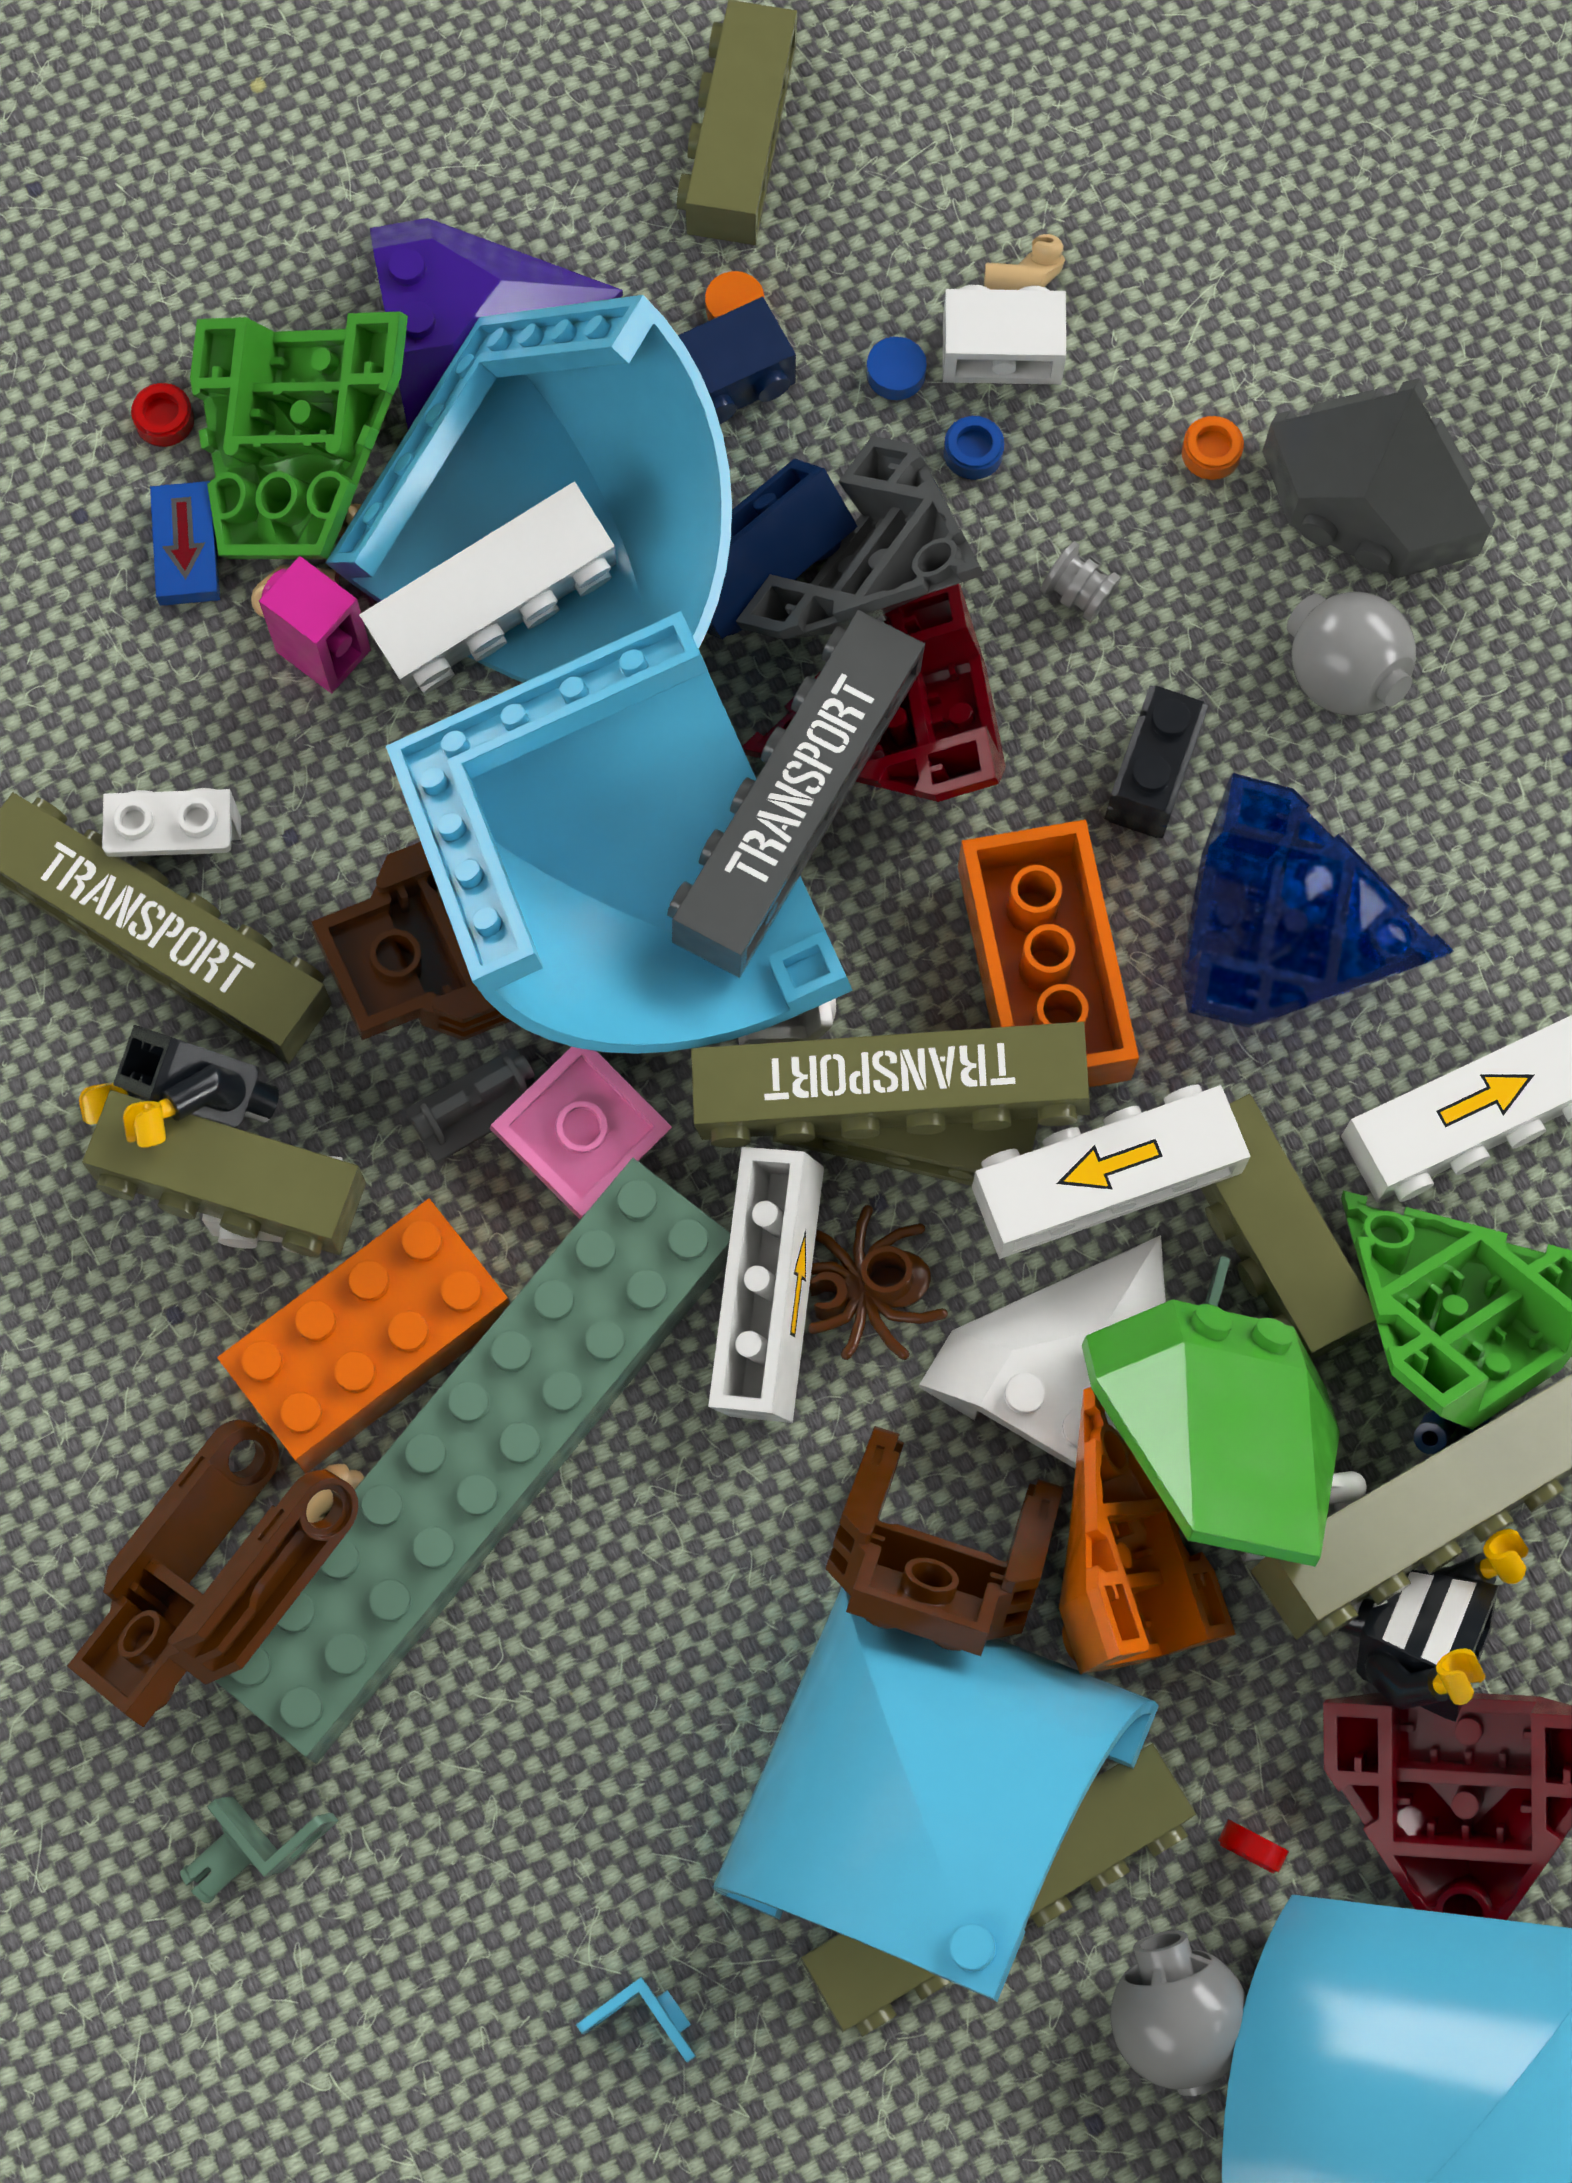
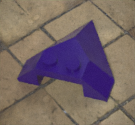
[370,218,623,430]

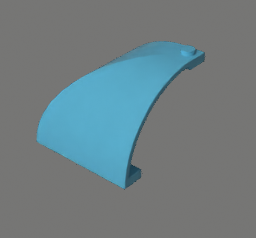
[325,295,732,683]
[386,611,853,1054]
[713,1587,1159,2002]
[1222,1895,1572,2183]

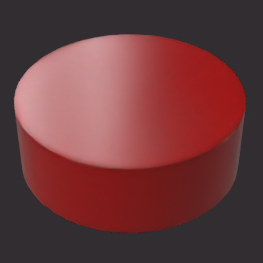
[131,383,195,447]
[1218,1819,1289,1874]

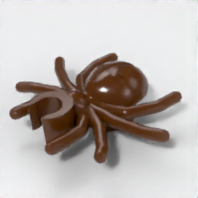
[808,1205,948,1360]

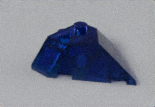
[1181,773,1454,1028]

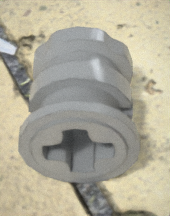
[1040,541,1122,623]

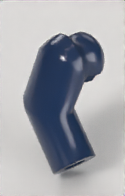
[1414,1410,1492,1454]

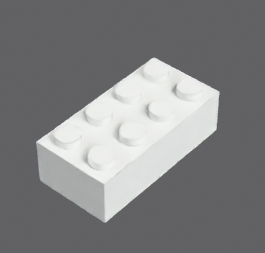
[359,481,616,694]

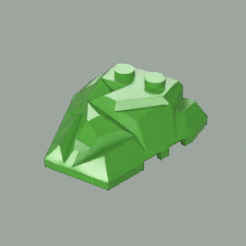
[190,311,408,559]

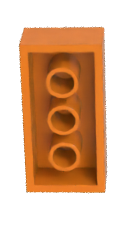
[958,819,1139,1088]
[217,1198,510,1474]

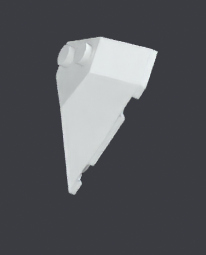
[919,1235,1166,1469]

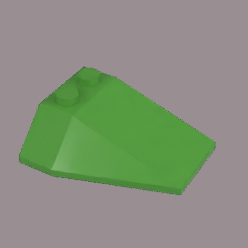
[1081,1299,1340,1567]

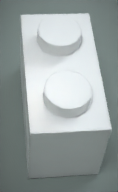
[943,285,1066,385]

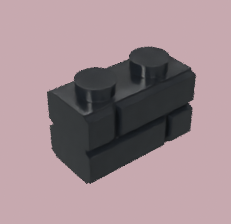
[1104,686,1209,838]

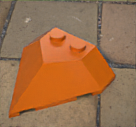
[1059,1387,1236,1675]

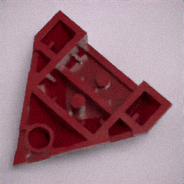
[742,583,1006,802]
[1323,1692,1572,1920]

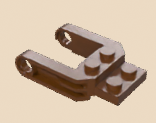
[311,842,511,1041]
[67,1419,358,1727]
[826,1426,1064,1656]

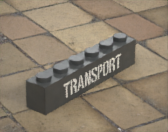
[667,610,925,978]

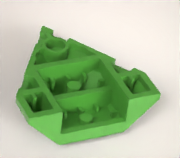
[1341,1190,1572,1429]

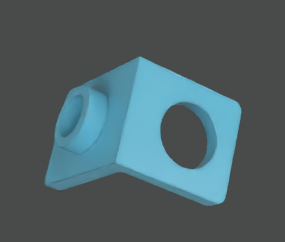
[576,1977,696,2063]

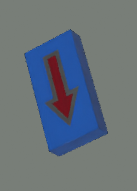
[150,481,220,606]

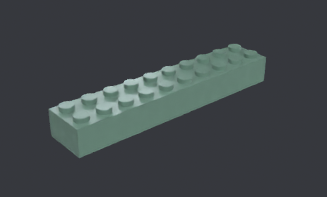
[215,1158,730,1764]

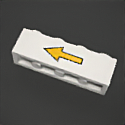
[1341,1015,1572,1203]
[972,1084,1251,1259]
[708,1147,824,1423]

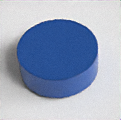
[866,337,927,400]
[943,416,1004,480]

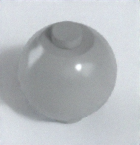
[1287,592,1416,716]
[1110,1931,1246,2096]

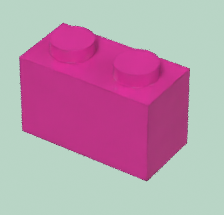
[259,556,371,694]

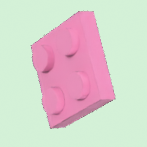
[489,1047,672,1219]

